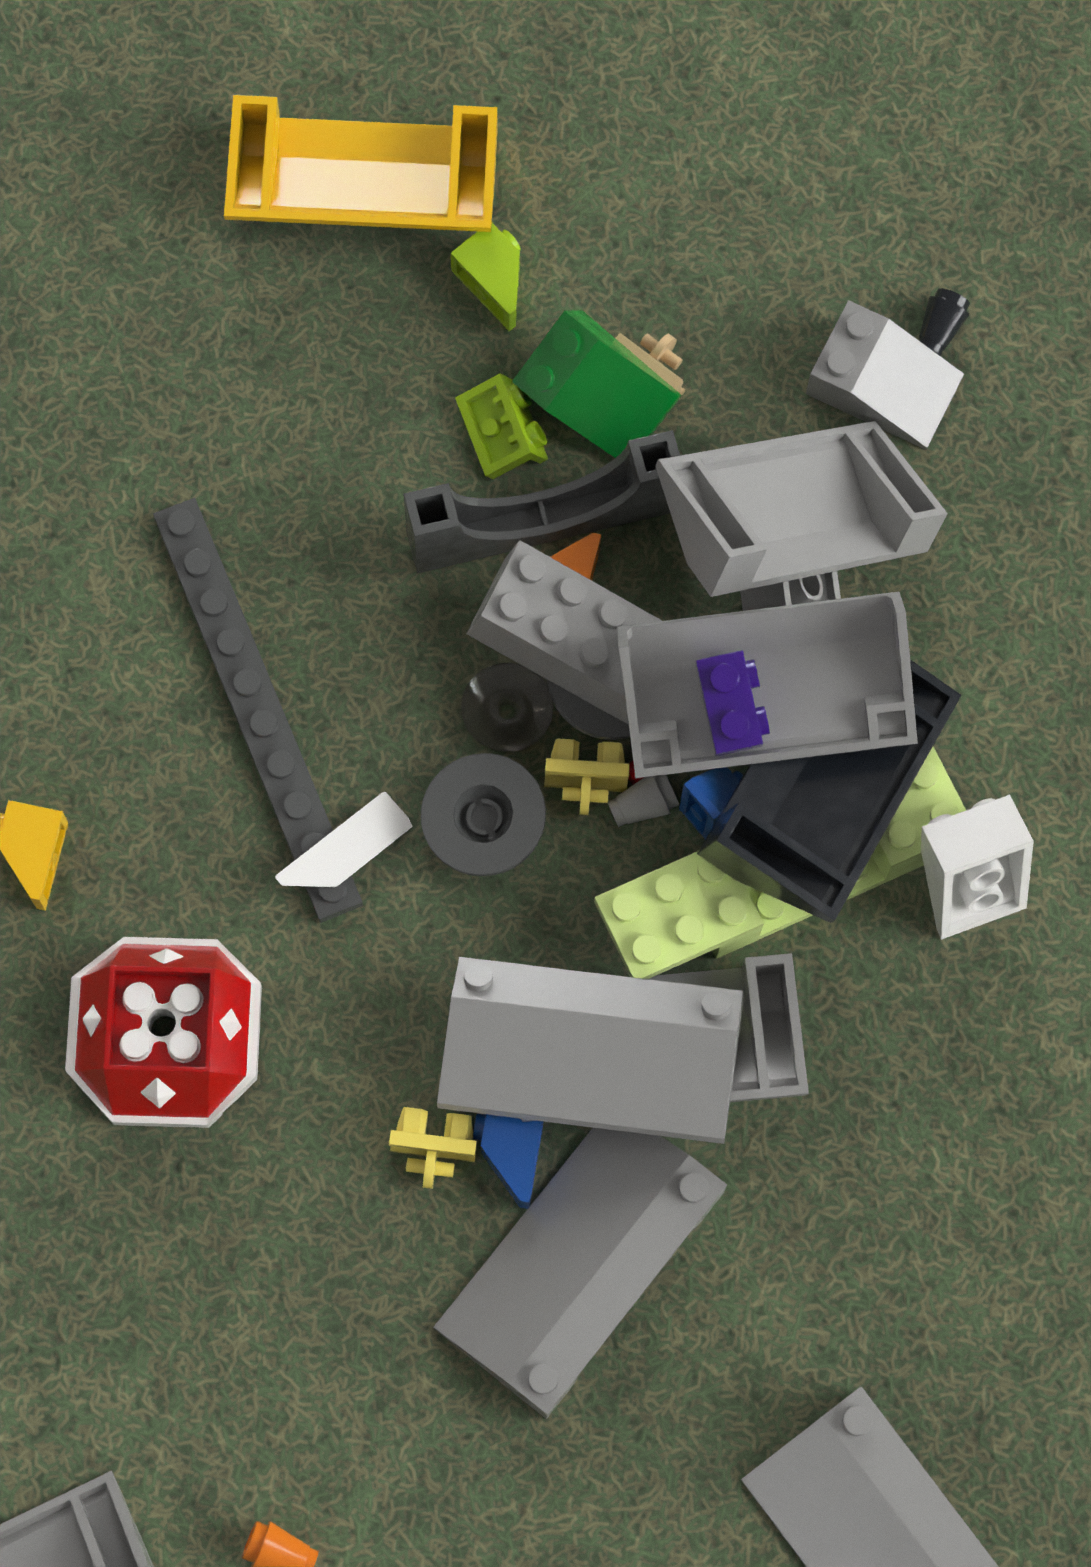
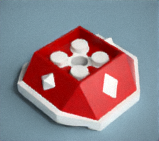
[65,937,262,1128]

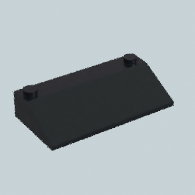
[697,660,962,923]

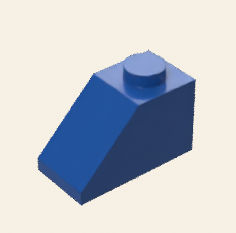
[679,767,743,840]
[473,1113,544,1209]

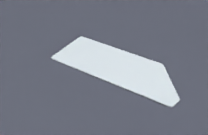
[275,792,412,887]

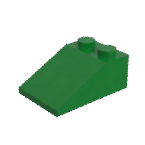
[512,310,682,458]

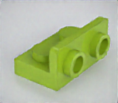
[455,373,548,479]

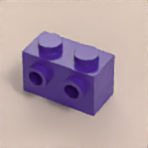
[696,650,770,756]

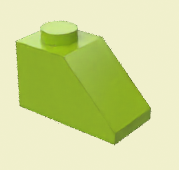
[451,223,520,331]

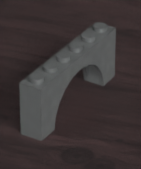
[404,430,680,574]

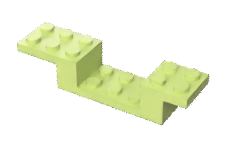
[594,746,966,979]

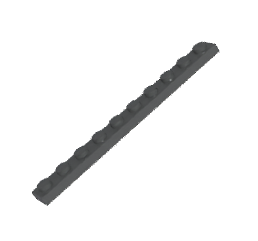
[153,498,363,923]

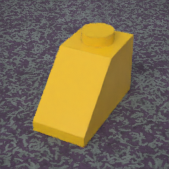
[0,800,68,911]

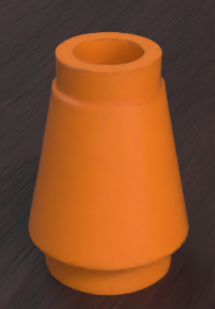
[242,1521,319,1567]

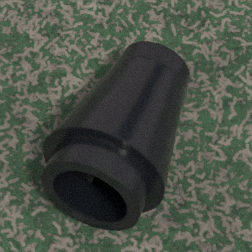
[919,288,970,357]

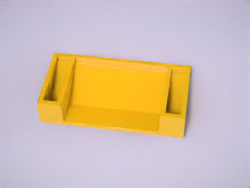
[224,95,497,232]

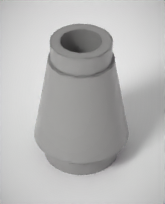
[608,775,680,827]

